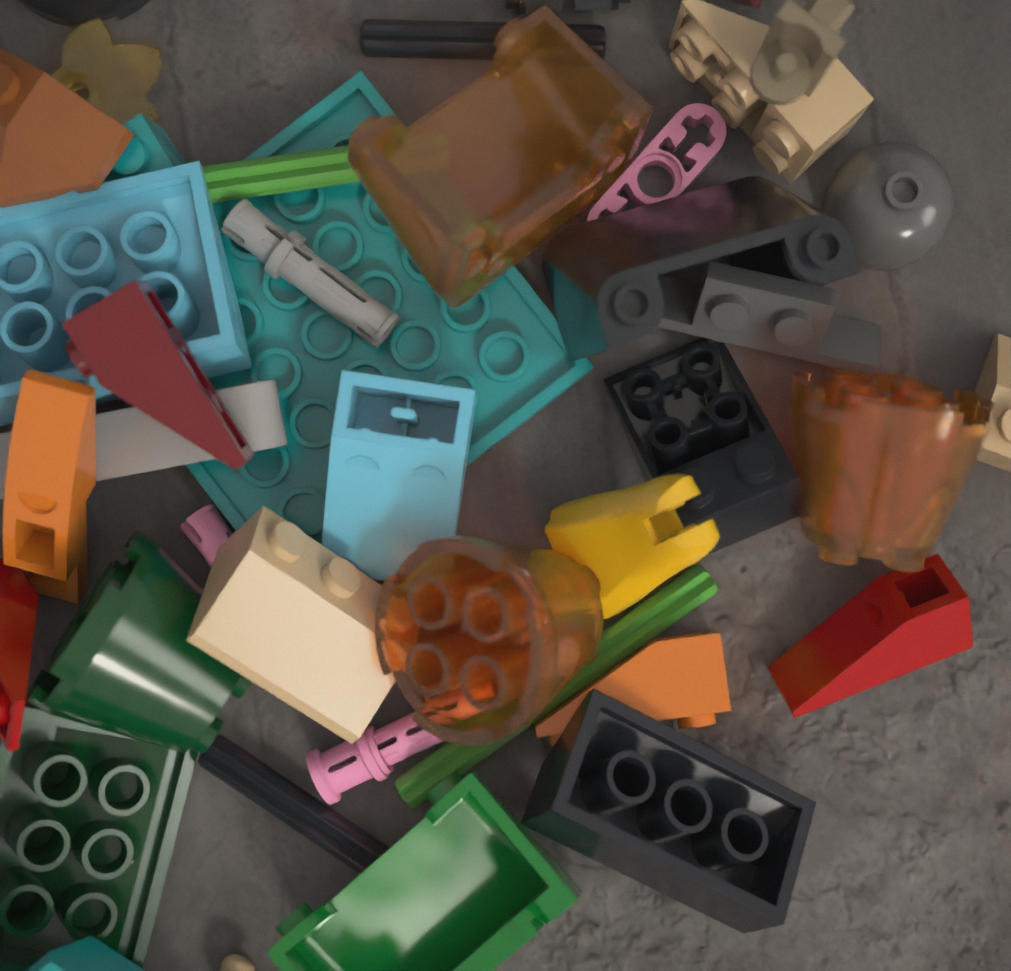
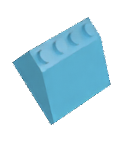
[0,161,252,426]

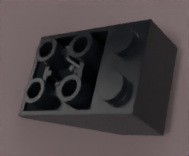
[603,338,802,555]

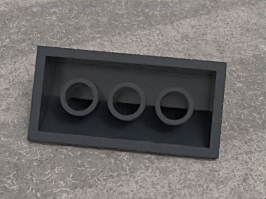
[520,688,816,934]

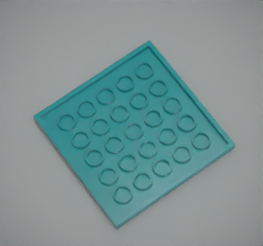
[186,71,594,544]

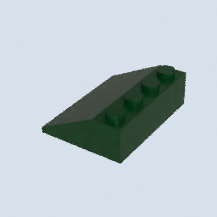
[0,700,198,971]

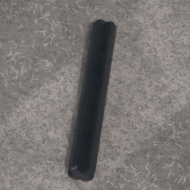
[360,19,606,63]
[198,735,390,874]

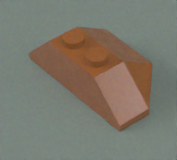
[0,48,134,208]

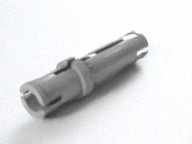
[221,199,400,350]

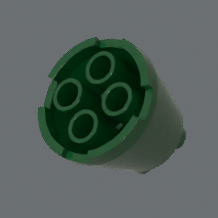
[25,530,252,754]

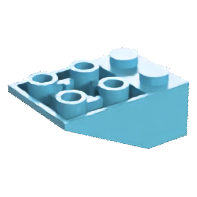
[321,370,477,590]

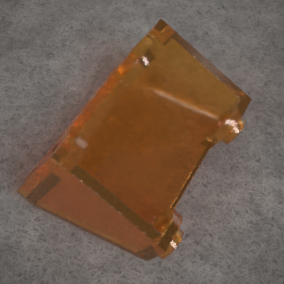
[348,5,654,308]

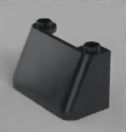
[541,176,862,362]

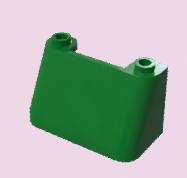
[266,770,583,971]

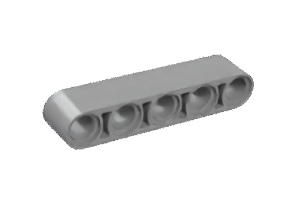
[0,380,288,500]

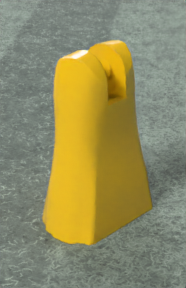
[545,474,720,619]

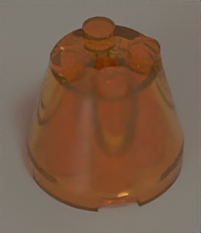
[788,368,995,572]
[375,535,604,746]

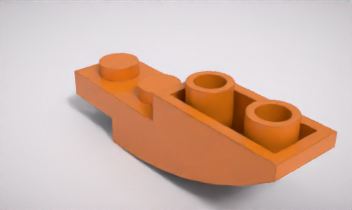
[3,369,97,604]

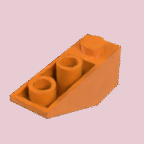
[535,631,731,746]

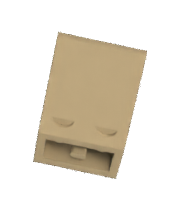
[668,0,874,184]

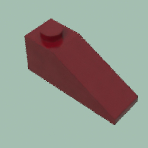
[62,280,255,470]

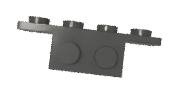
[657,261,881,375]

